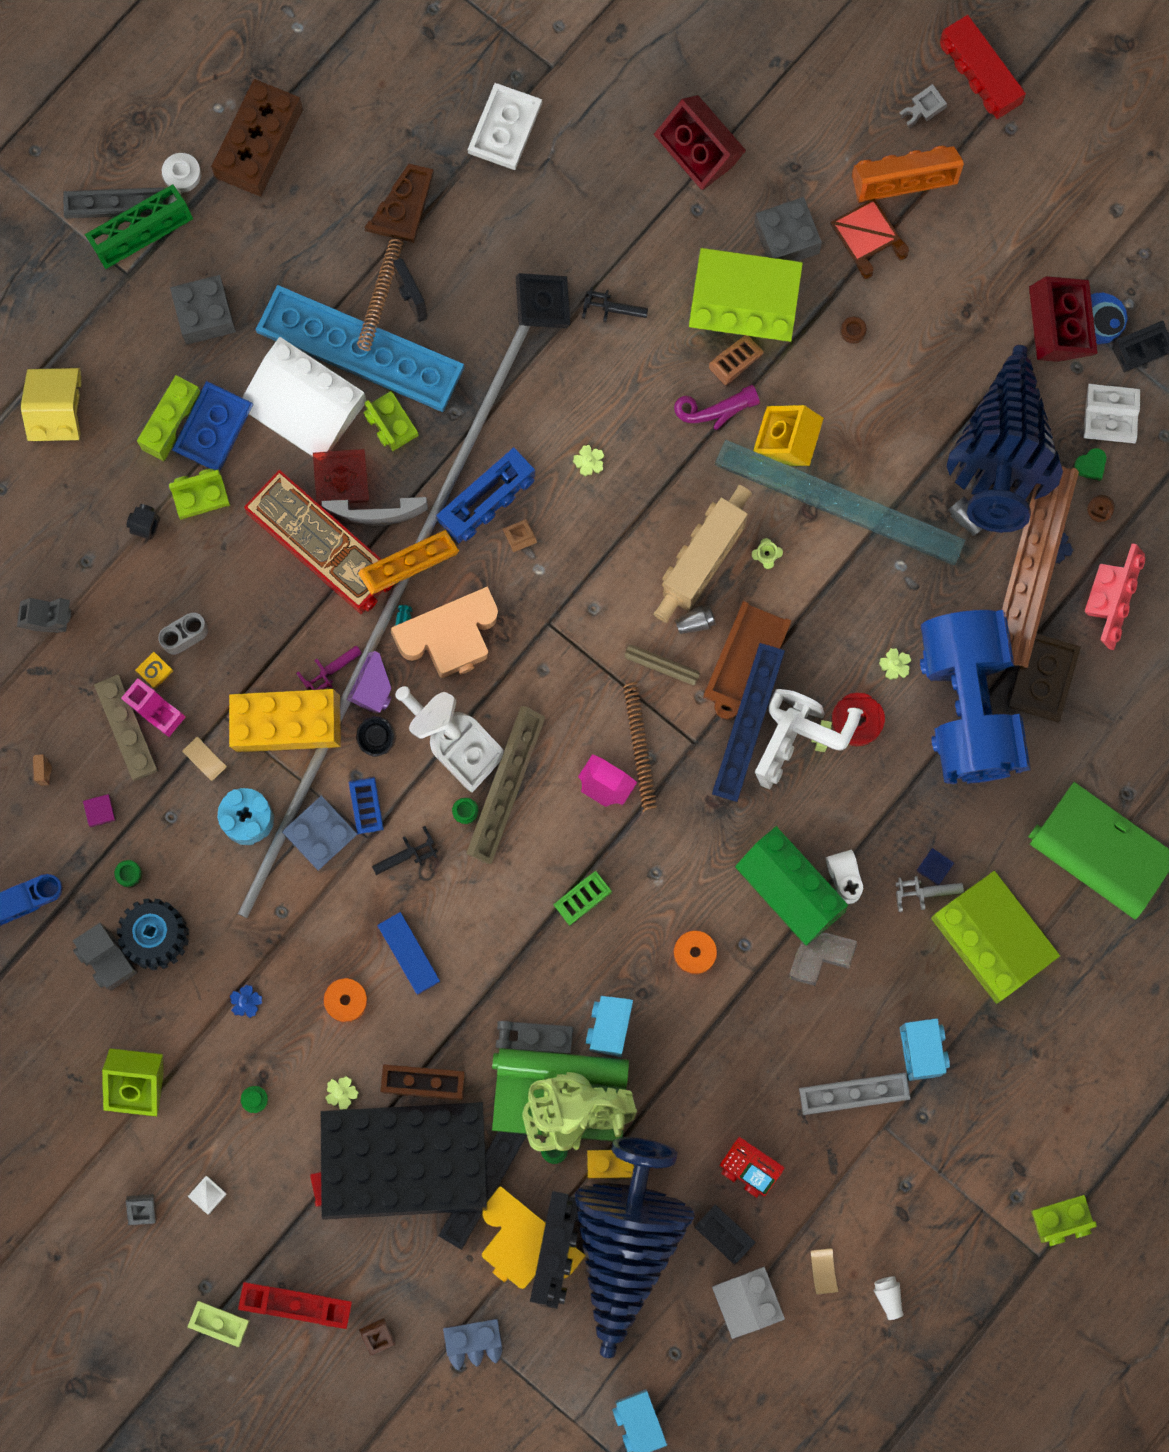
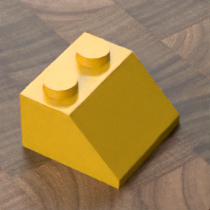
[752,405,824,466]

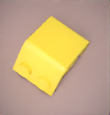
[21,368,81,441]

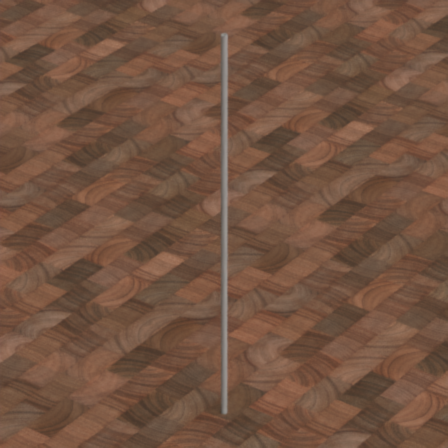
[238,325,530,918]

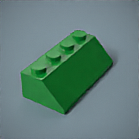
[735,826,848,946]

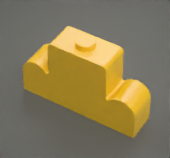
[482,1186,585,1289]

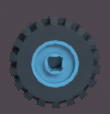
[117,898,189,970]

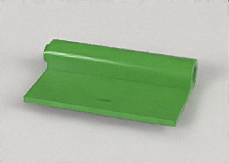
[1028,782,1169,920]
[492,1048,629,1142]

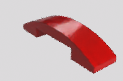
[238,1282,352,1329]

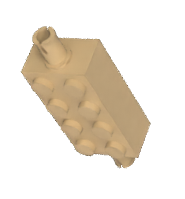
[654,485,752,623]

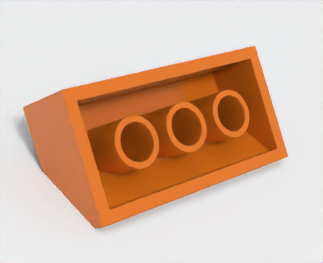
[852,146,964,203]

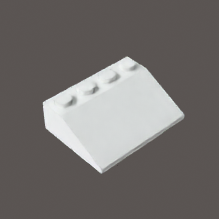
[242,337,366,463]

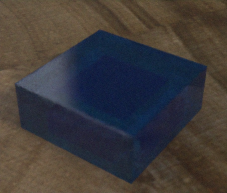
[916,848,954,885]

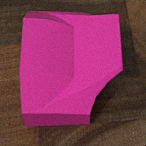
[578,754,637,807]

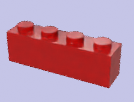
[940,15,1026,120]

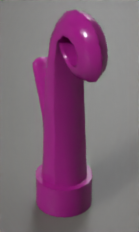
[674,385,760,430]

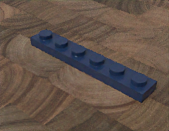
[712,643,785,802]

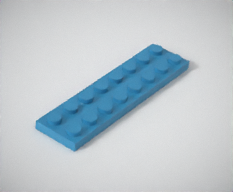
[256,285,464,412]

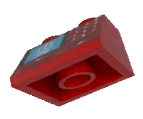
[719,1137,785,1198]

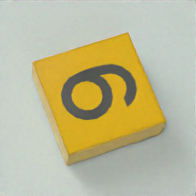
[135,652,173,689]

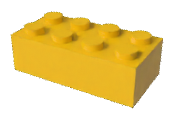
[229,689,341,752]

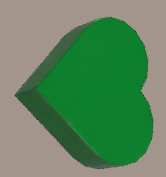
[1073,448,1106,481]

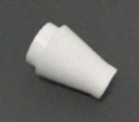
[873,1276,904,1320]

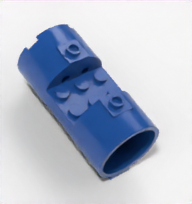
[920,610,1031,784]

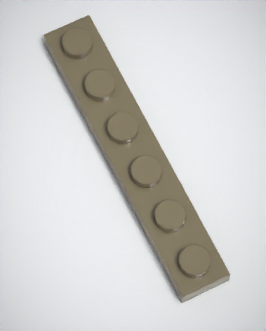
[466,706,545,864]

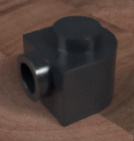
[126,504,160,540]

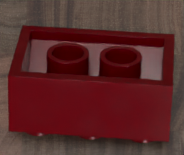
[653,95,746,190]
[1029,276,1098,362]

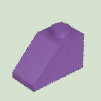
[347,651,391,714]

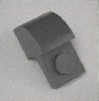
[17,598,71,633]

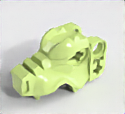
[522,1072,637,1151]

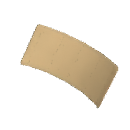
[183,737,227,781]
[811,1248,838,1294]

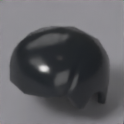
[356,716,396,757]

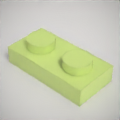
[188,1301,250,1347]

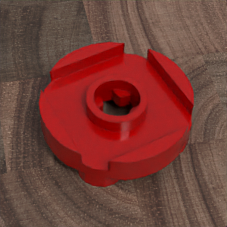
[831,693,885,746]

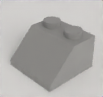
[712,1267,785,1339]

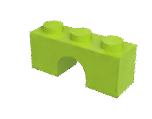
[137,375,200,461]

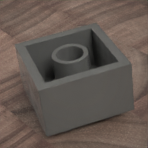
[754,197,822,261]
[170,275,236,345]

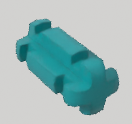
[395,605,412,626]

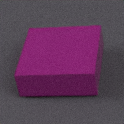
[83,794,116,828]

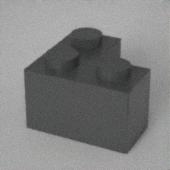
[73,923,138,991]

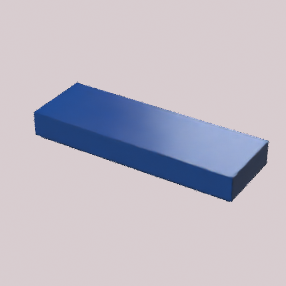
[377,912,440,995]

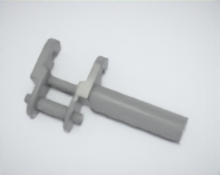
[896,876,964,912]

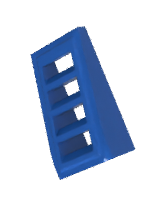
[349,776,384,834]

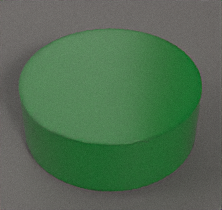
[114,860,142,888]

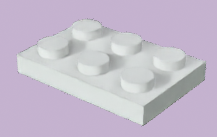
[468,83,542,170]

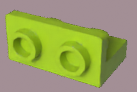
[363,391,419,452]
[169,469,230,520]
[1031,1195,1097,1246]

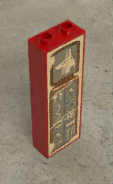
[244,470,394,615]

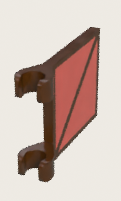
[830,199,909,279]

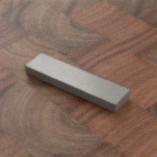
[799,1072,911,1115]

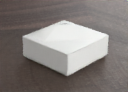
[188,1176,227,1215]

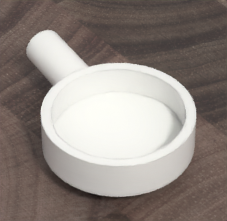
[162,153,201,205]

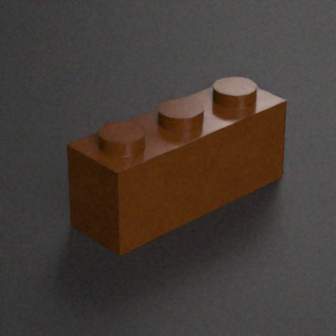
[380,1064,466,1101]

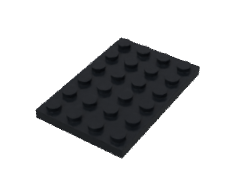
[321,1102,487,1220]

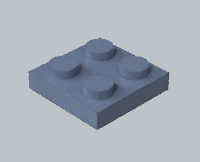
[282,795,357,871]

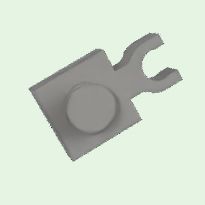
[899,84,948,129]

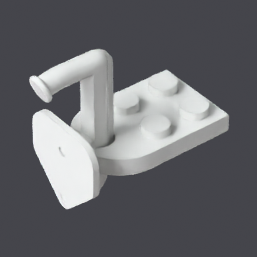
[395,686,504,792]
[755,689,863,789]

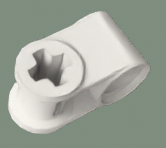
[826,850,863,904]

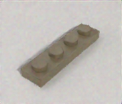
[94,675,158,781]

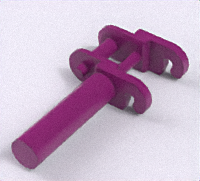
[296,646,362,690]

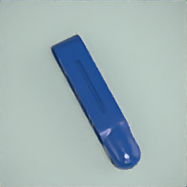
[0,874,63,926]

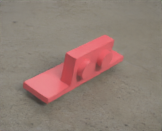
[1084,544,1145,650]

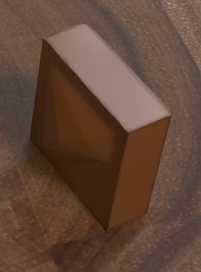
[359,1318,396,1356]

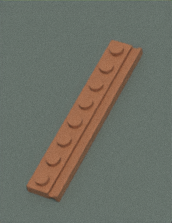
[1002,467,1079,668]

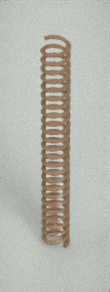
[357,239,404,351]
[623,682,657,812]

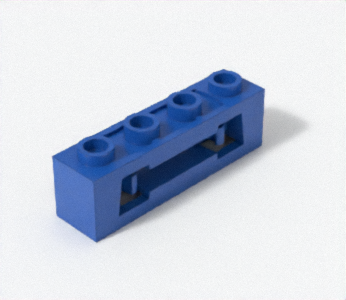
[436,447,535,544]

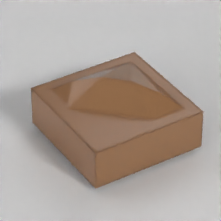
[503,519,537,552]
[33,754,52,786]

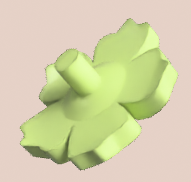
[573,445,604,476]
[879,648,911,680]
[325,1076,359,1110]

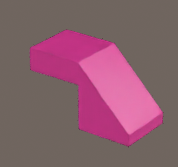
[121,678,185,737]

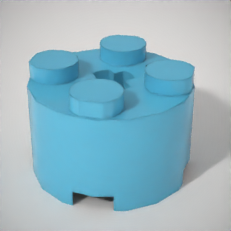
[217,788,274,845]

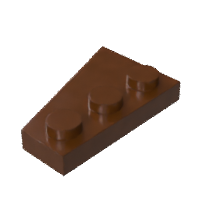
[364,164,434,243]

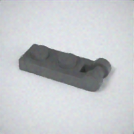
[495,1021,573,1054]

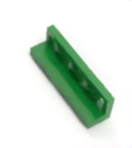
[85,184,193,269]

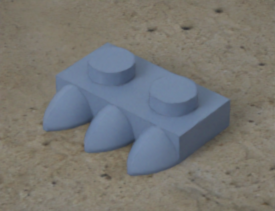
[443,1319,502,1370]

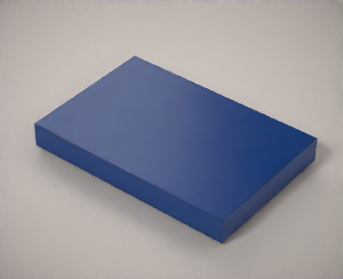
[172,381,254,471]

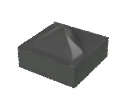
[126,1194,157,1225]

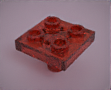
[313,449,369,505]

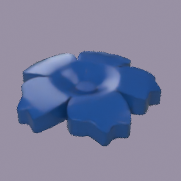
[230,985,263,1018]

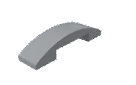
[322,497,428,526]

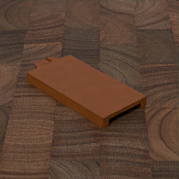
[703,601,792,720]

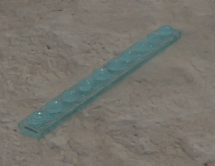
[715,440,966,566]

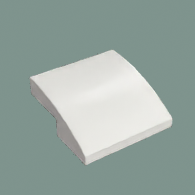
[1084,384,1140,443]

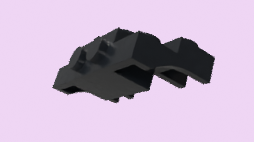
[530,1191,580,1310]

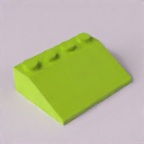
[689,248,803,342]
[931,870,1060,1004]

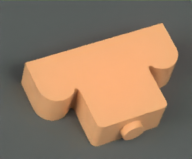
[391,586,498,678]

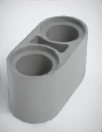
[158,613,208,655]

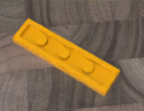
[358,529,459,595]

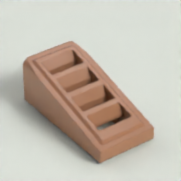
[709,335,764,386]

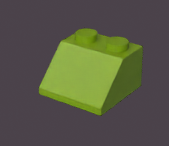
[102,1048,163,1116]

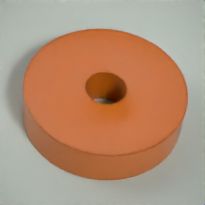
[674,931,717,975]
[324,978,368,1022]

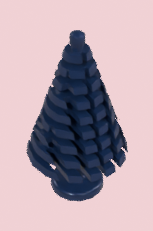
[946,345,1063,533]
[575,1137,695,1358]

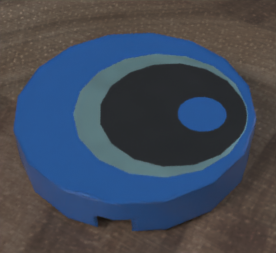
[1091,293,1128,344]

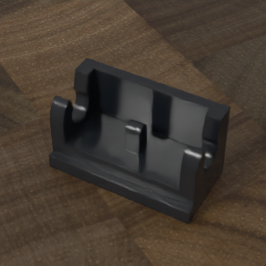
[1112,320,1169,373]
[694,1205,756,1265]

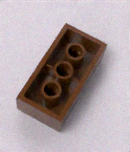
[211,79,303,197]

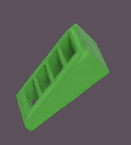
[553,871,612,926]

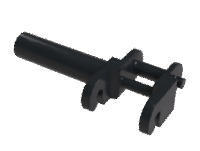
[582,287,648,322]
[372,826,438,875]

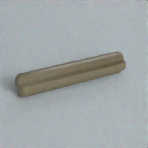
[625,645,700,685]

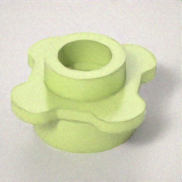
[752,538,783,569]

